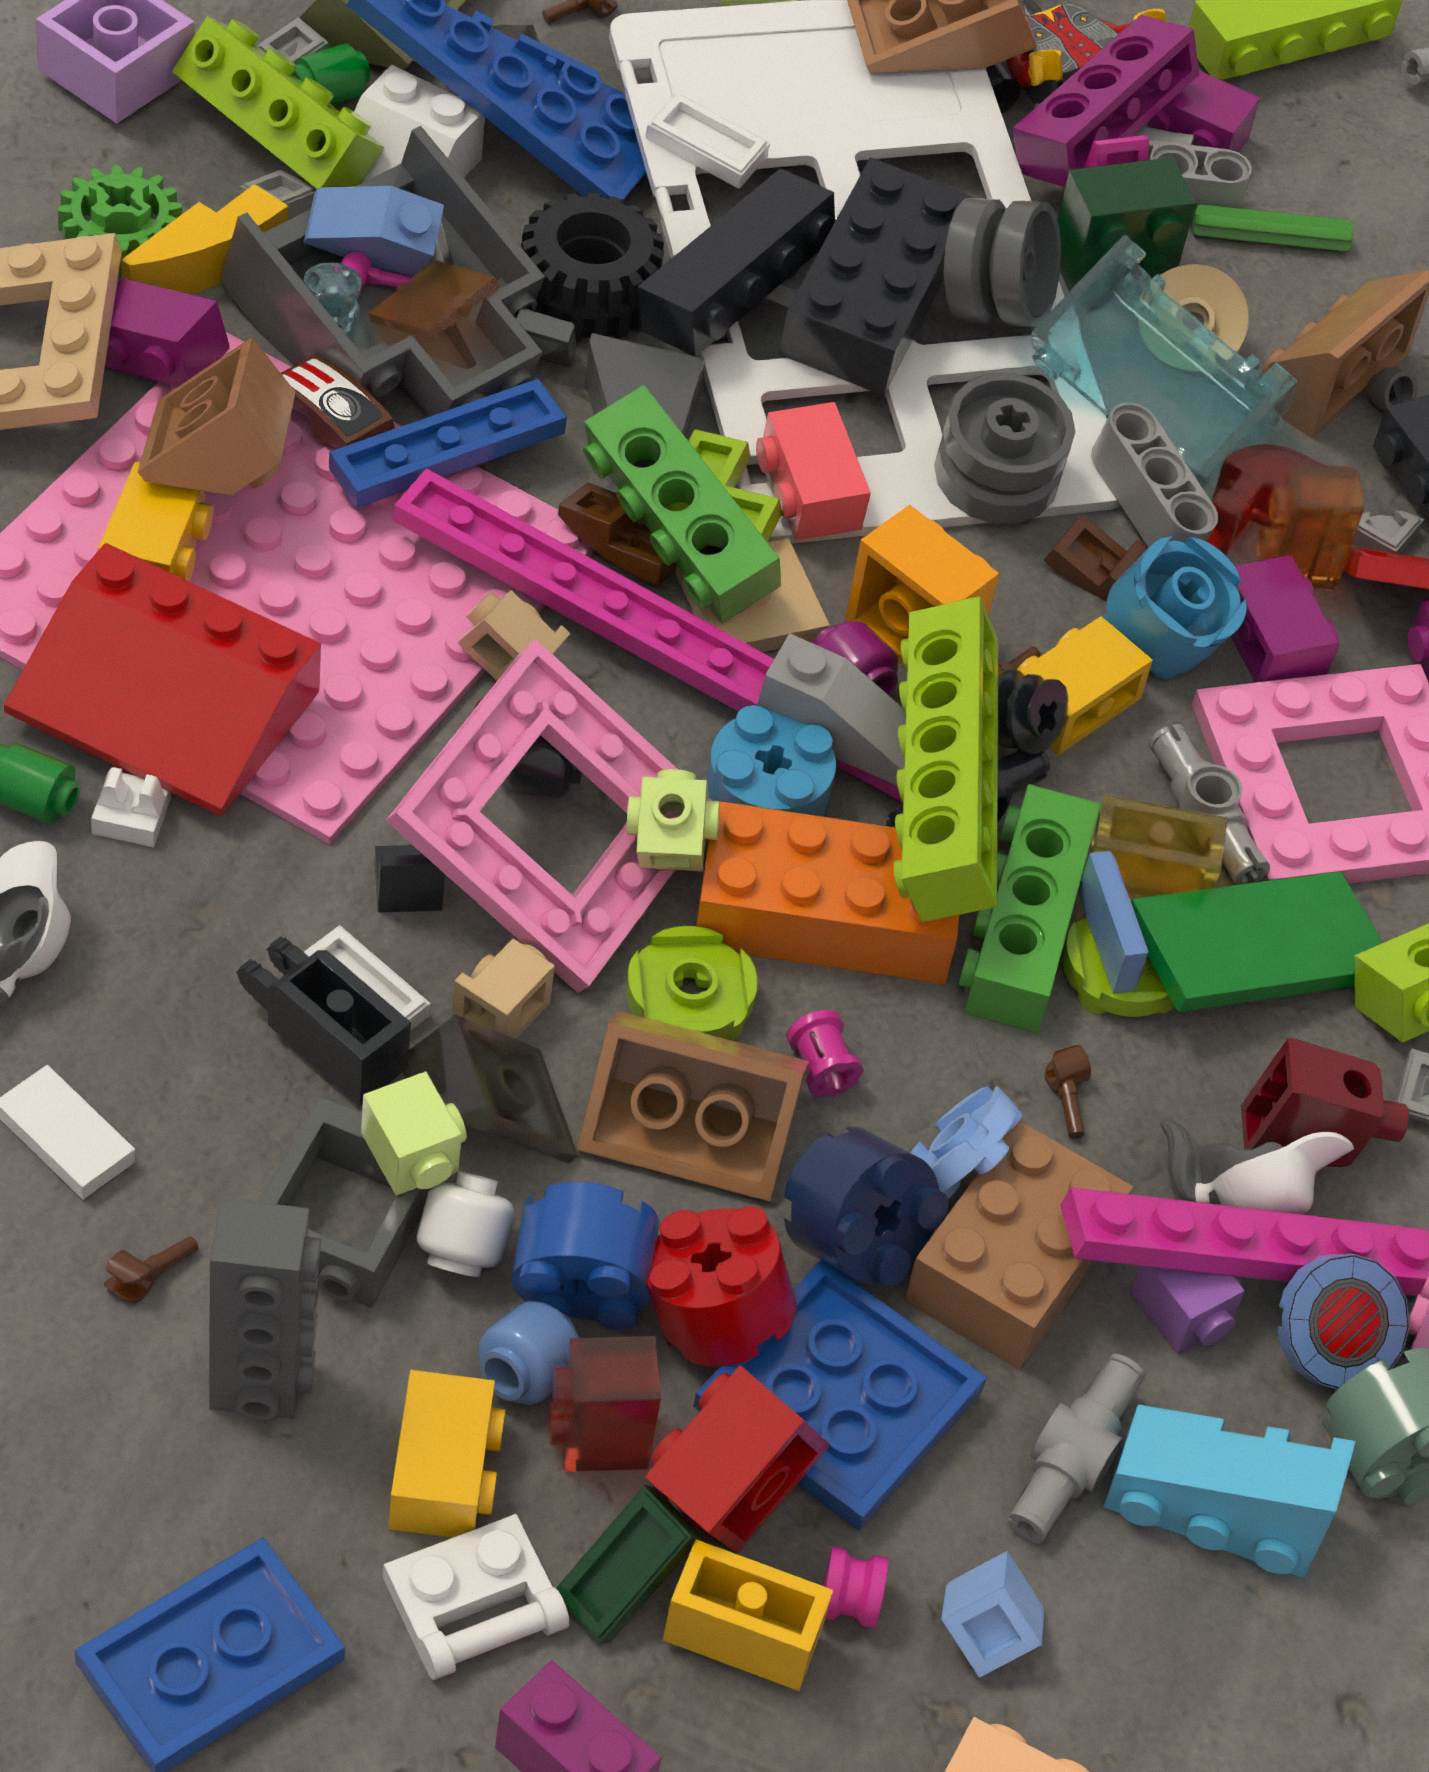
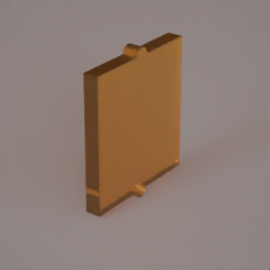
[368,261,500,340]

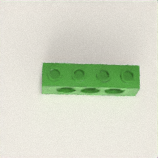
[583,385,781,623]
[959,784,1101,1034]

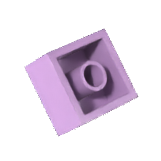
[36,0,195,124]

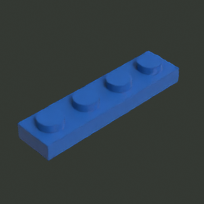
[329,379,567,508]

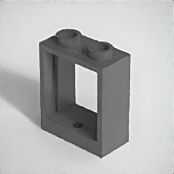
[259,1096,429,1308]

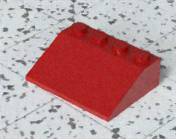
[4,542,321,817]

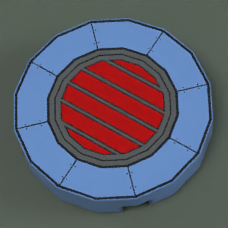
[1278,1253,1410,1390]

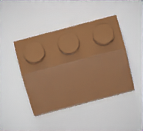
[1258,270,1429,438]
[138,337,296,496]
[577,1011,809,1202]

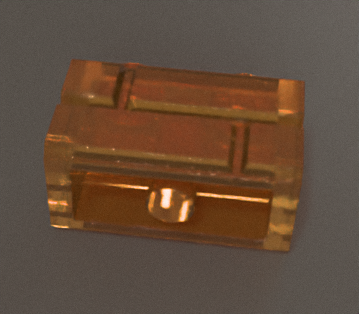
[1257,464,1365,590]

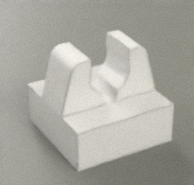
[91,767,171,847]

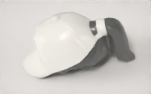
[0,841,71,1008]
[1161,1120,1354,1214]

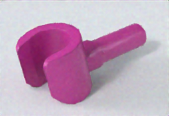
[332,251,415,296]

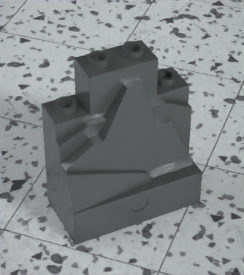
[220,126,545,417]

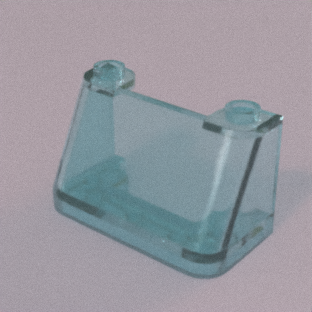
[1031,234,1298,488]

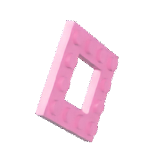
[385,639,712,993]
[1192,664,1429,884]

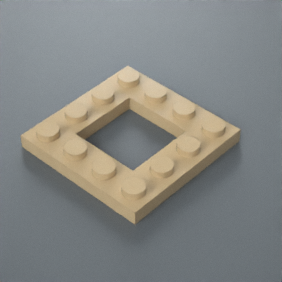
[0,233,122,430]

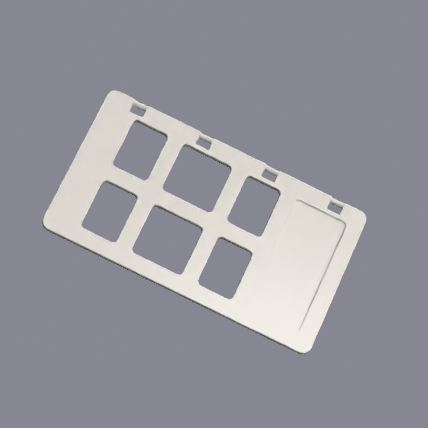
[609,0,1121,544]

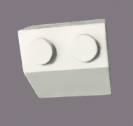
[354,65,485,183]

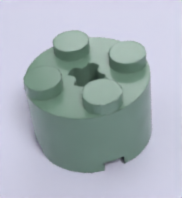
[1322,1348,1429,1505]

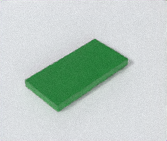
[1131,871,1383,1013]

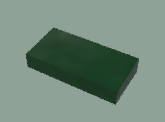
[556,1485,702,1644]

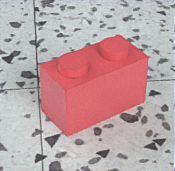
[756,402,871,541]

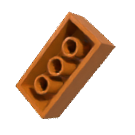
[696,800,959,984]

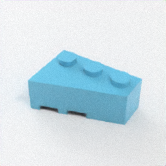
[1103,1405,1356,1579]

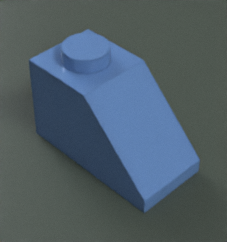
[303,186,444,277]

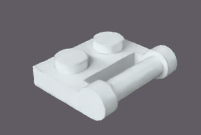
[383,1514,570,1680]

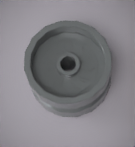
[944,198,1061,327]
[934,373,1076,524]

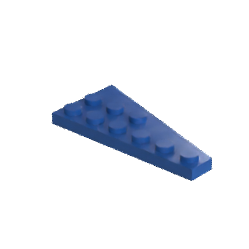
[346,0,647,201]

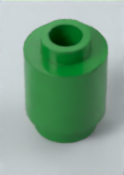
[293,43,371,106]
[0,743,81,825]

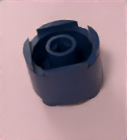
[784,1127,949,1286]

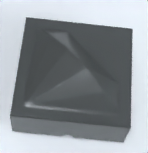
[516,309,577,368]

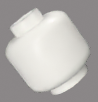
[417,1171,514,1277]

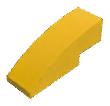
[121,184,289,294]

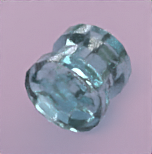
[303,263,362,333]

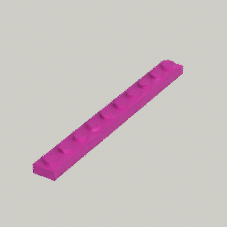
[392,468,903,803]

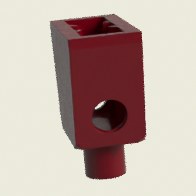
[1241,1038,1409,1167]

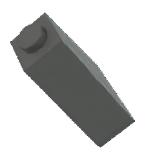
[585,333,704,484]

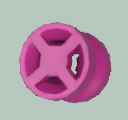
[823,1546,889,1629]

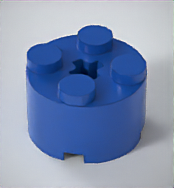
[511,1182,660,1330]

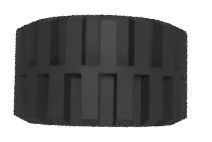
[521,193,664,341]

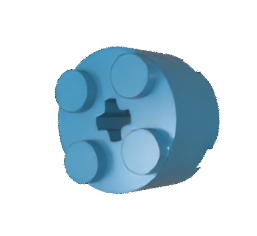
[1103,536,1247,680]
[706,705,836,817]

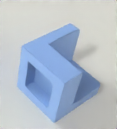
[941,1551,1044,1678]

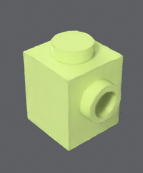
[361,1071,467,1196]

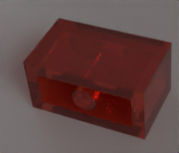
[548,1336,661,1472]

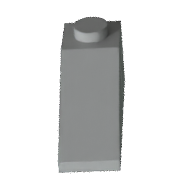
[757,633,906,786]

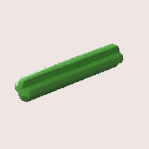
[1192,204,1354,252]

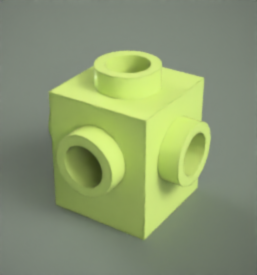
[627,769,720,871]

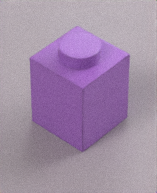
[1130,1266,1245,1354]

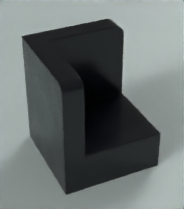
[374,845,445,912]

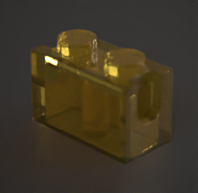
[1091,794,1228,897]

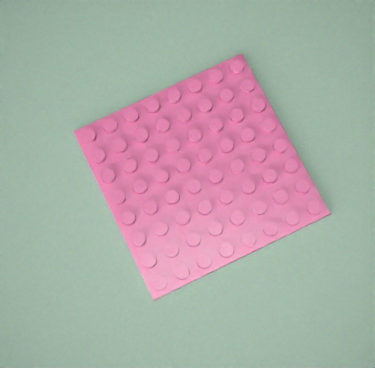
[0,332,595,845]

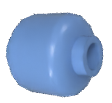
[478,1301,582,1406]

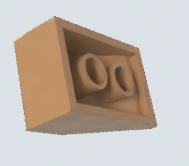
[847,0,1037,73]

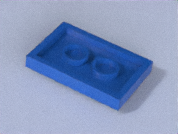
[75,1537,345,1772]

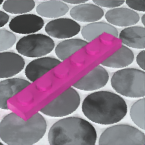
[1060,1187,1429,1296]

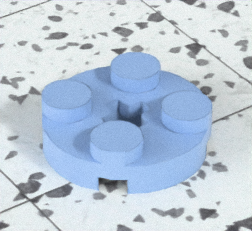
[910,1086,1022,1199]

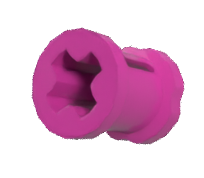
[786,1010,864,1097]

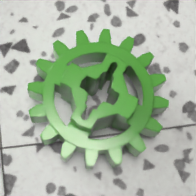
[58,164,183,269]

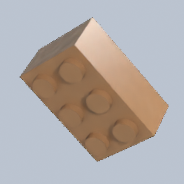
[904,1120,1134,1370]

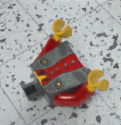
[1004,0,1167,105]

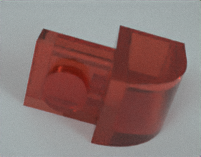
[1207,444,1331,555]

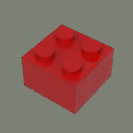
[644,1365,830,1554]

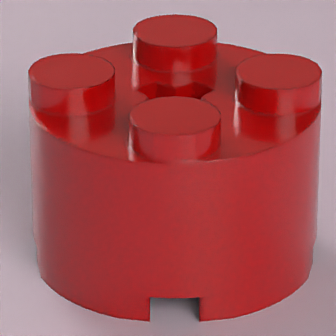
[647,1206,797,1366]

